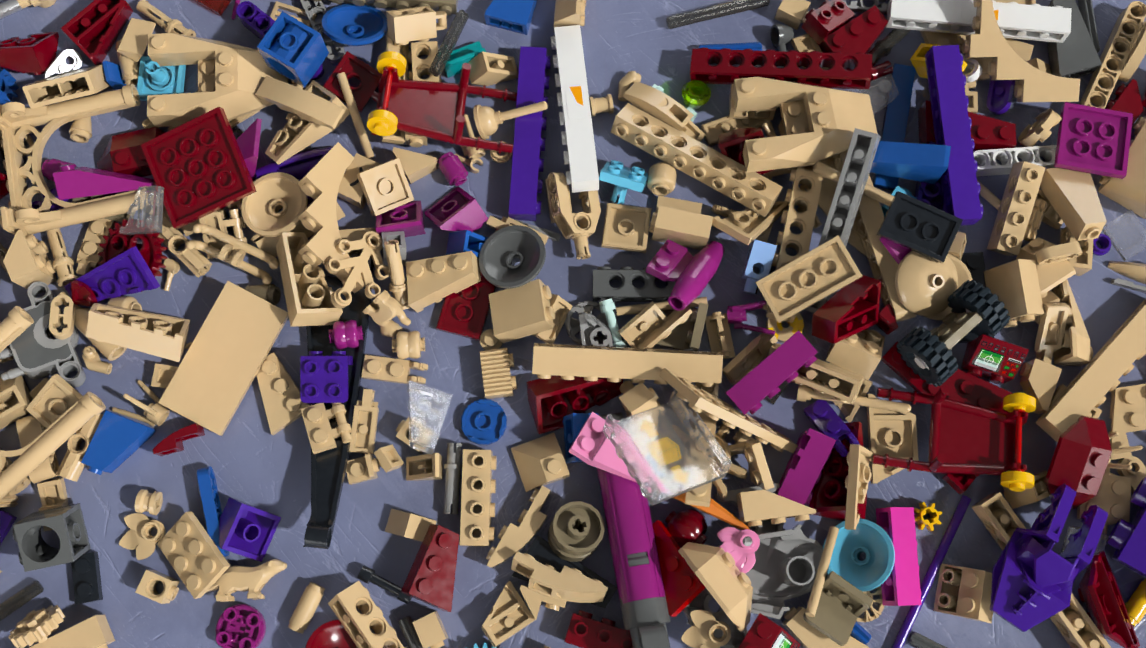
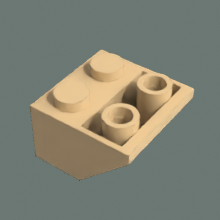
[554,0,587,27]
[3,229,58,290]
[826,329,885,380]
[0,375,33,430]
[933,564,993,623]

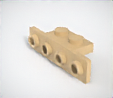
[618,301,692,349]

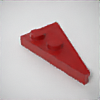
[653,520,706,617]

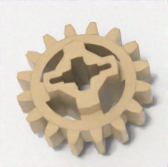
[8,605,65,648]

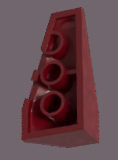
[809,421,867,521]

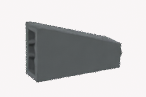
[1047,0,1102,78]

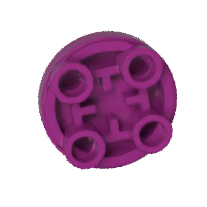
[216,604,266,648]

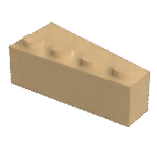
[276,232,343,327]

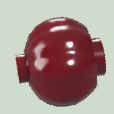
[665,509,708,548]

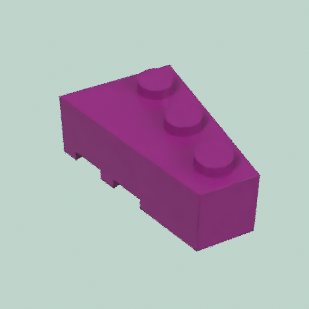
[774,428,836,506]

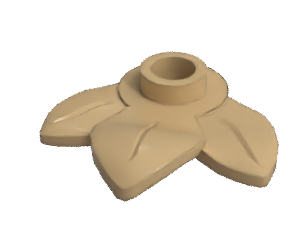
[119,513,166,560]
[681,610,731,648]

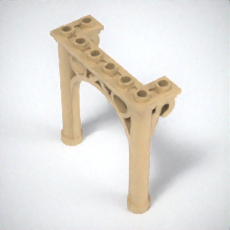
[0,84,156,235]
[0,306,106,507]

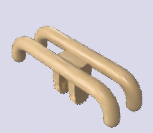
[186,224,279,285]

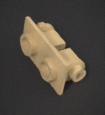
[705,312,735,359]

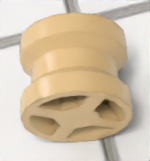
[135,489,163,515]

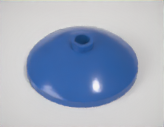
[322,4,388,46]

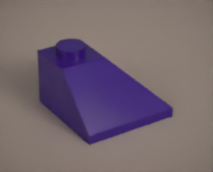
[219,497,281,562]

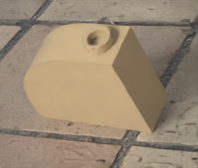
[22,64,110,109]

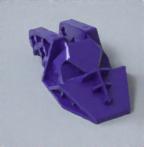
[990,484,1108,632]

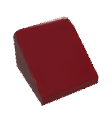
[876,303,898,335]

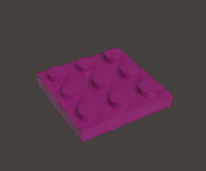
[1054,102,1133,179]

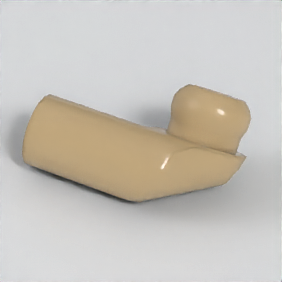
[618,71,641,101]

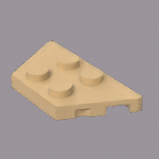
[866,394,919,484]

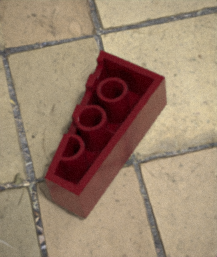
[918,100,1016,153]

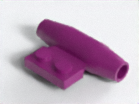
[646,239,725,311]

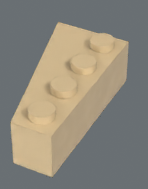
[86,303,190,362]

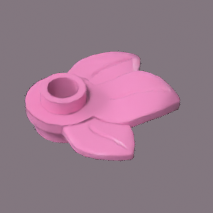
[717,527,760,574]

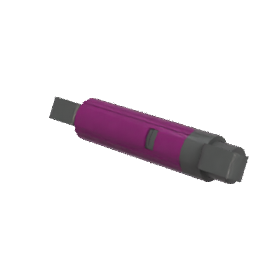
[597,412,671,648]

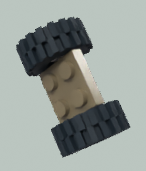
[897,280,1010,387]

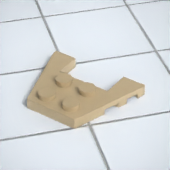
[1108,384,1146,460]

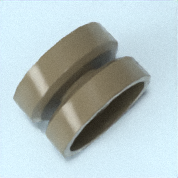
[547,501,605,562]

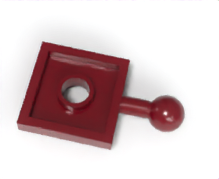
[323,51,382,113]

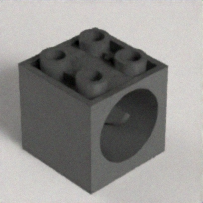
[13,503,91,572]

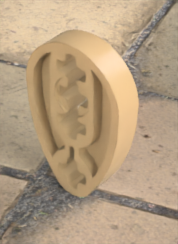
[1118,21,1146,82]

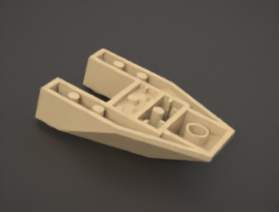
[147,33,288,127]
[732,77,878,173]

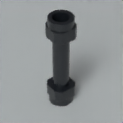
[357,565,412,604]

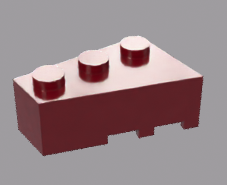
[61,0,133,65]
[812,275,881,344]

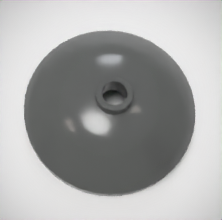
[479,225,546,289]

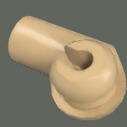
[82,346,113,375]

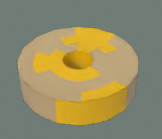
[766,312,804,343]

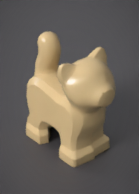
[362,290,411,338]

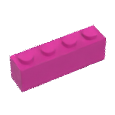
[876,507,922,606]

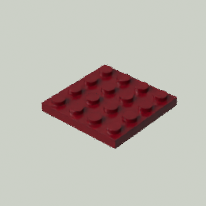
[141,107,257,229]

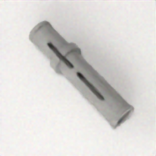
[443,443,462,514]

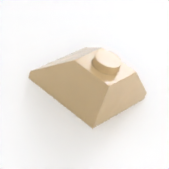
[1016,237,1076,295]
[511,433,570,492]

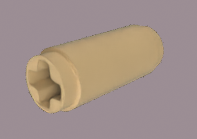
[116,39,139,85]
[288,582,325,634]

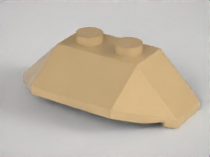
[678,542,753,632]

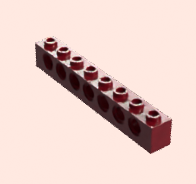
[690,47,872,89]

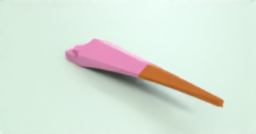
[568,412,749,530]

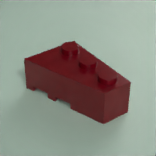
[820,5,889,70]
[401,525,459,612]

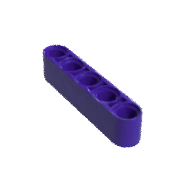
[236,1,324,80]

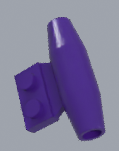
[256,147,332,207]

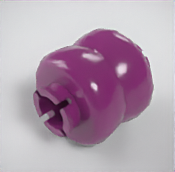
[329,319,363,350]

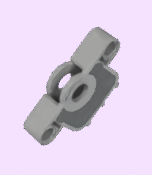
[0,281,86,388]

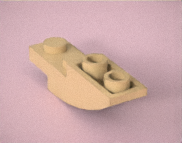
[623,81,706,142]
[486,485,551,568]
[511,551,608,603]

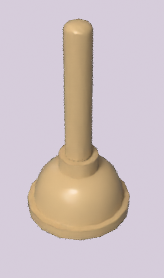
[473,101,548,140]

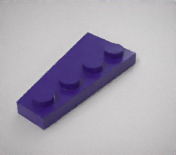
[64,246,160,306]

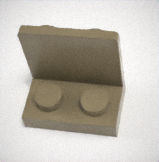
[655,300,709,351]

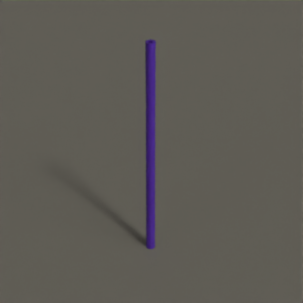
[892,495,972,648]

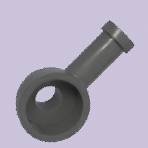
[770,24,794,51]

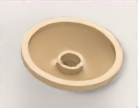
[241,172,308,237]
[895,250,958,316]

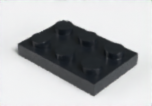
[877,191,963,263]

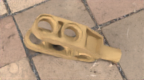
[547,172,601,260]

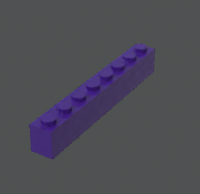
[925,45,984,225]
[509,46,551,221]

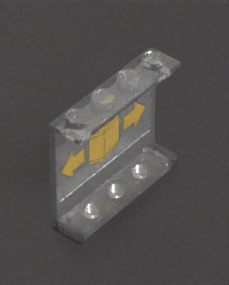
[603,390,732,506]

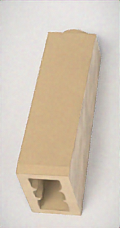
[1039,167,1107,241]
[782,607,869,648]

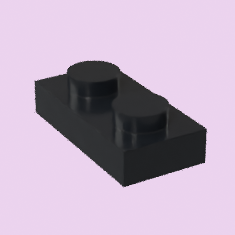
[71,552,103,605]

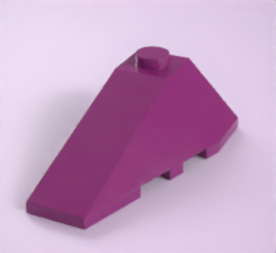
[52,164,156,200]

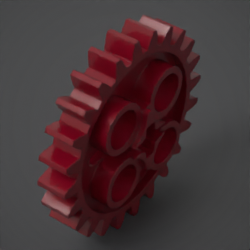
[98,219,167,292]

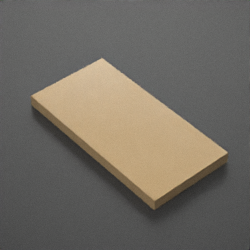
[158,281,289,436]

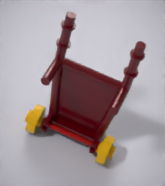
[367,51,517,154]
[872,385,1036,492]

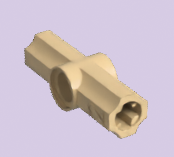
[153,217,212,278]
[56,413,103,482]

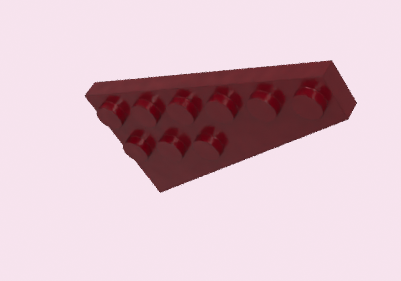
[881,341,1013,414]

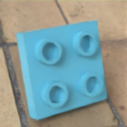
[137,56,186,101]
[599,160,648,204]

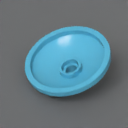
[823,519,895,592]

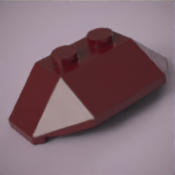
[97,127,165,177]
[1045,415,1112,509]
[1078,551,1140,648]

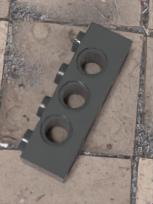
[593,267,676,302]

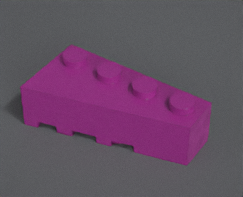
[726,330,818,415]

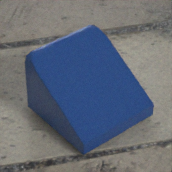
[102,61,126,90]

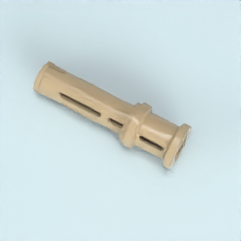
[136,0,196,37]
[46,228,78,288]
[384,240,410,310]

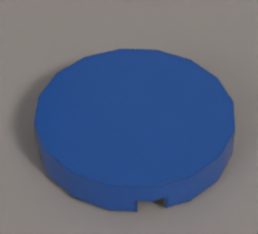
[461,399,507,445]

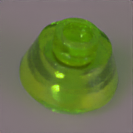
[681,80,711,109]

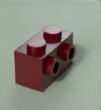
[802,0,855,45]

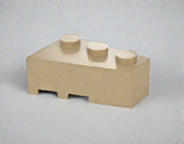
[406,251,481,313]

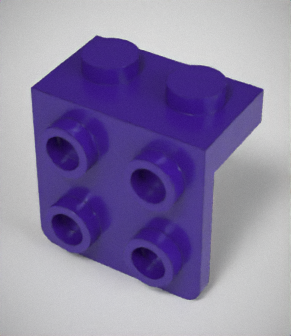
[300,351,353,403]

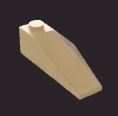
[265,80,350,165]
[1051,279,1093,366]

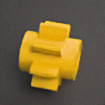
[914,502,942,531]

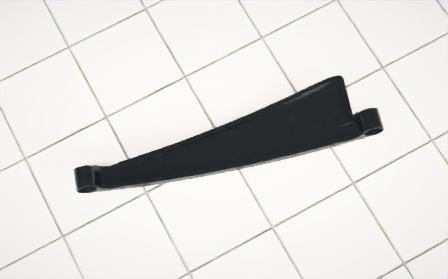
[303,253,374,549]

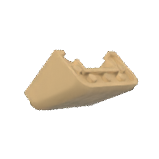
[1098,116,1146,219]

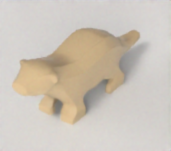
[207,559,287,602]

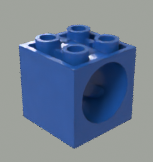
[257,11,329,88]

